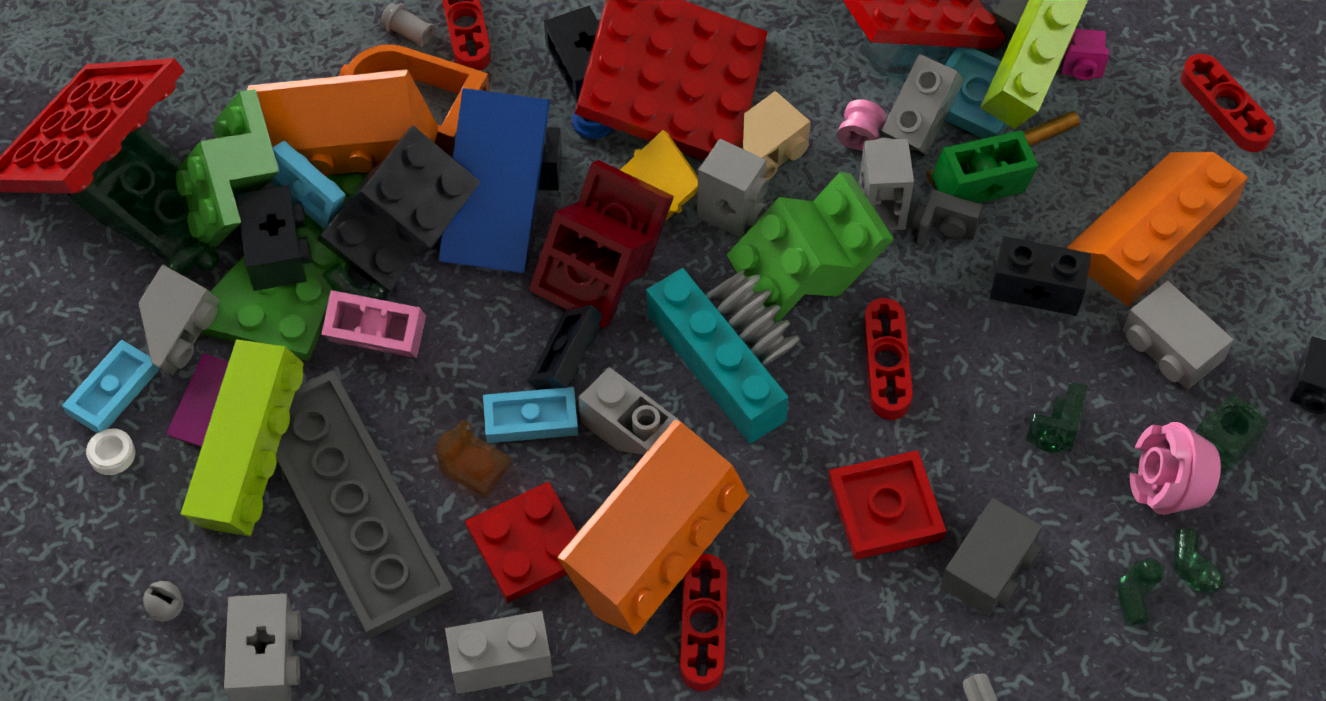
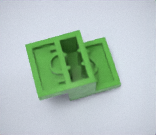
[176,89,279,250]
[727,172,894,322]

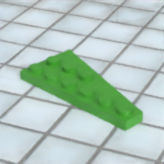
[200,172,369,361]

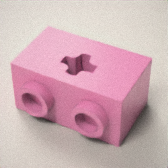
[321,290,426,358]

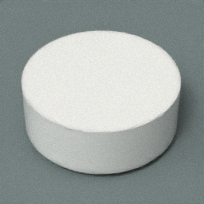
[86,428,135,475]

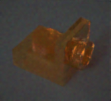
[436,420,512,499]

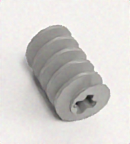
[706,270,800,366]

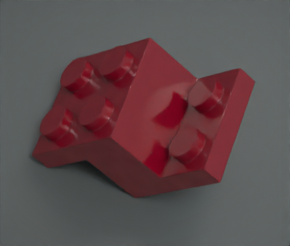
[529,160,674,328]

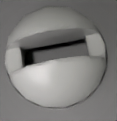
[143,581,184,622]

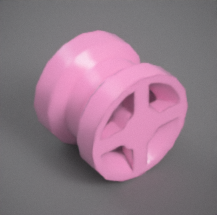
[837,100,887,151]

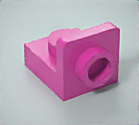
[1061,29,1109,80]

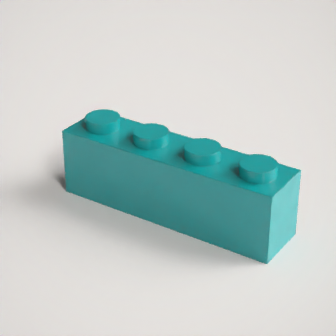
[646,268,788,444]

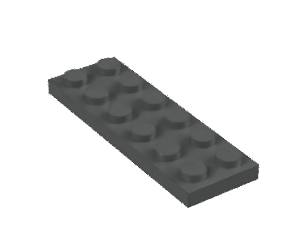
[276,370,455,640]

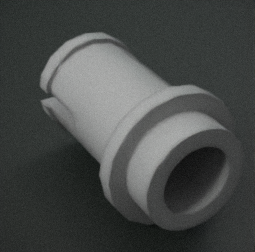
[381,3,436,48]

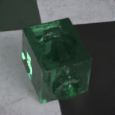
[1195,393,1269,475]

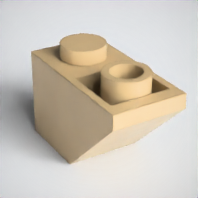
[743,91,811,180]

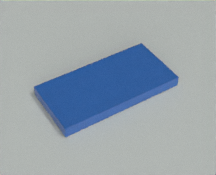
[438,88,550,273]

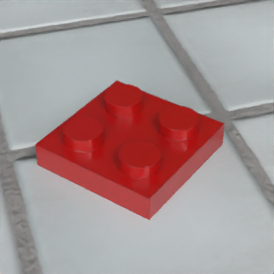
[828,450,946,560]
[465,481,578,603]

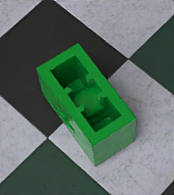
[931,130,1039,203]

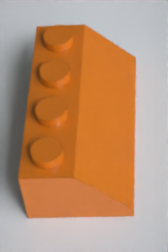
[247,69,438,176]
[1066,152,1248,307]
[557,420,749,635]

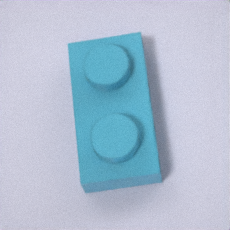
[270,141,346,229]
[62,339,160,433]
[483,387,578,444]

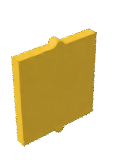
[620,130,698,221]

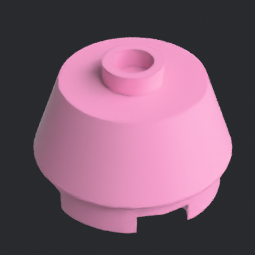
[1130,422,1221,515]

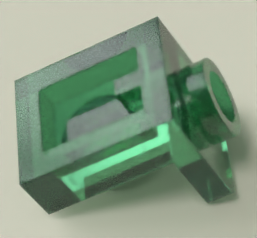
[1026,381,1088,453]

